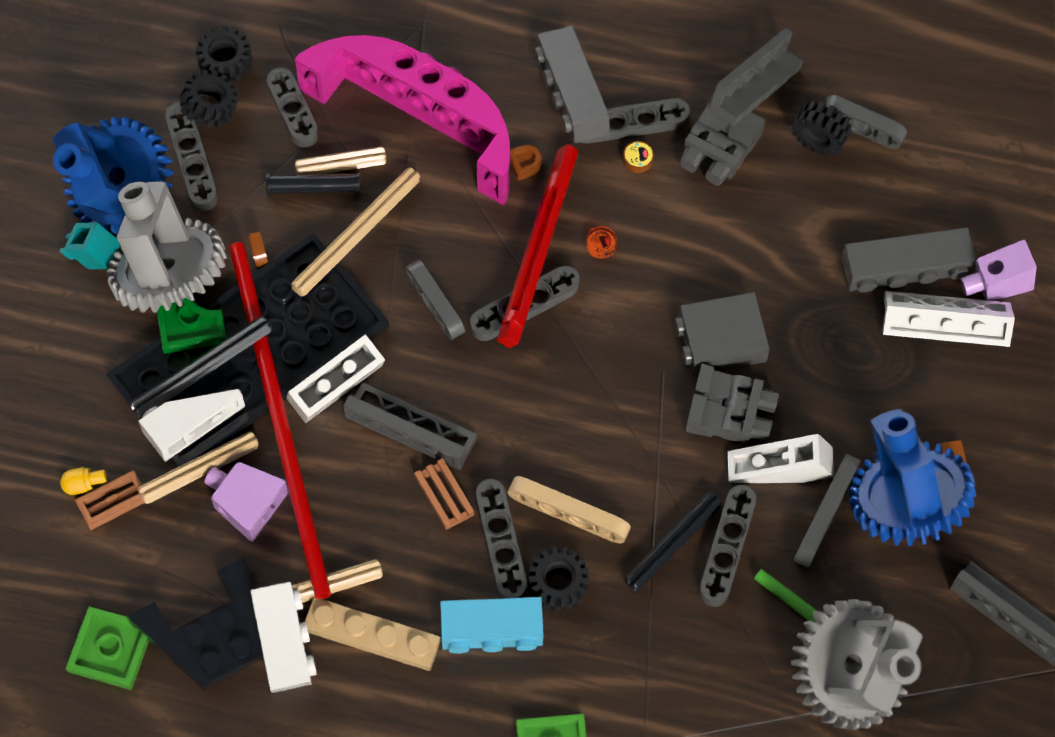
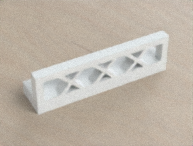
[882,291,1015,347]

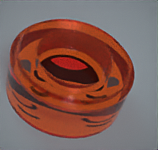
[586,226,617,259]

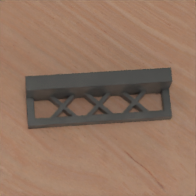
[709,28,803,126]
[343,382,477,470]
[950,561,1055,667]

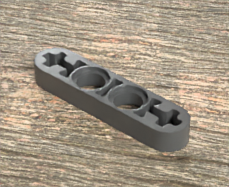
[581,98,690,144]
[165,103,218,211]
[470,266,580,341]
[793,453,861,568]
[476,479,527,599]
[699,485,756,607]

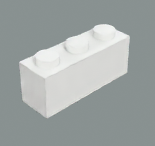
[286,334,385,423]
[251,582,317,693]

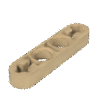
[507,476,631,543]

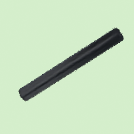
[130,316,272,418]

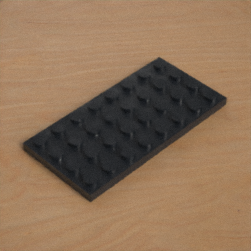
[106,232,389,467]

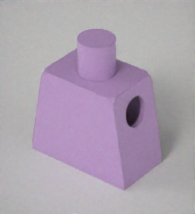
[960,239,1037,301]
[204,462,288,542]

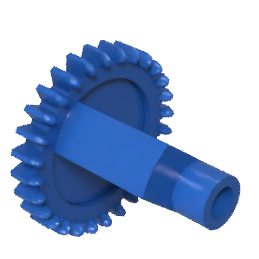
[52,117,174,235]
[849,409,976,546]

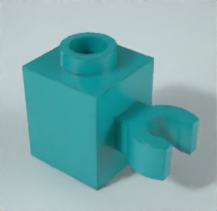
[59,222,120,269]

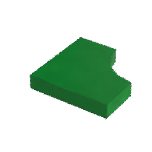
[157,298,227,354]

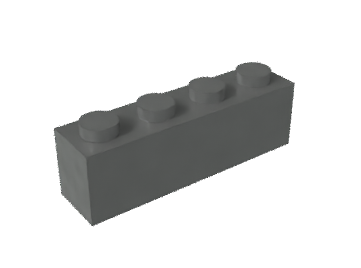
[534,26,609,144]
[841,227,976,292]

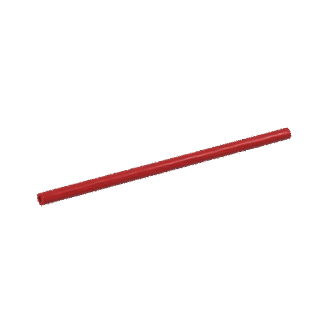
[229,242,331,599]

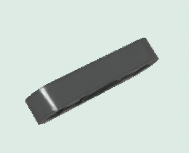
[267,68,318,148]
[824,95,907,149]
[404,259,465,340]

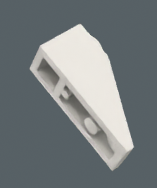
[139,389,245,462]
[728,434,834,483]

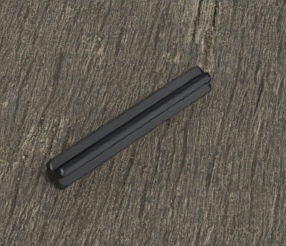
[624,491,721,591]

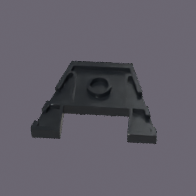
[127,557,264,690]

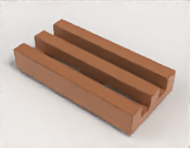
[414,458,474,530]
[75,470,145,530]

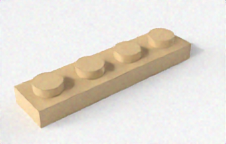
[305,597,441,671]

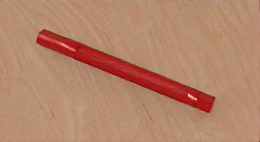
[497,145,578,348]

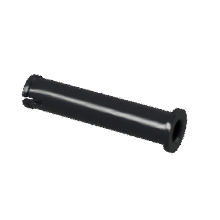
[266,172,360,197]

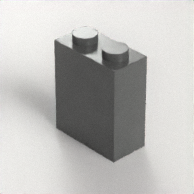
[674,292,770,375]

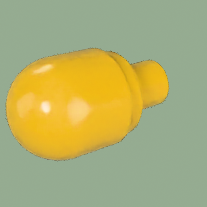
[60,467,107,495]

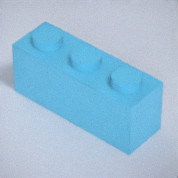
[441,597,543,654]

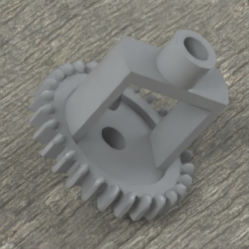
[107,182,227,313]
[791,599,923,730]

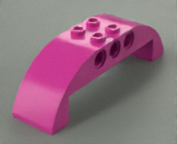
[295,35,510,205]

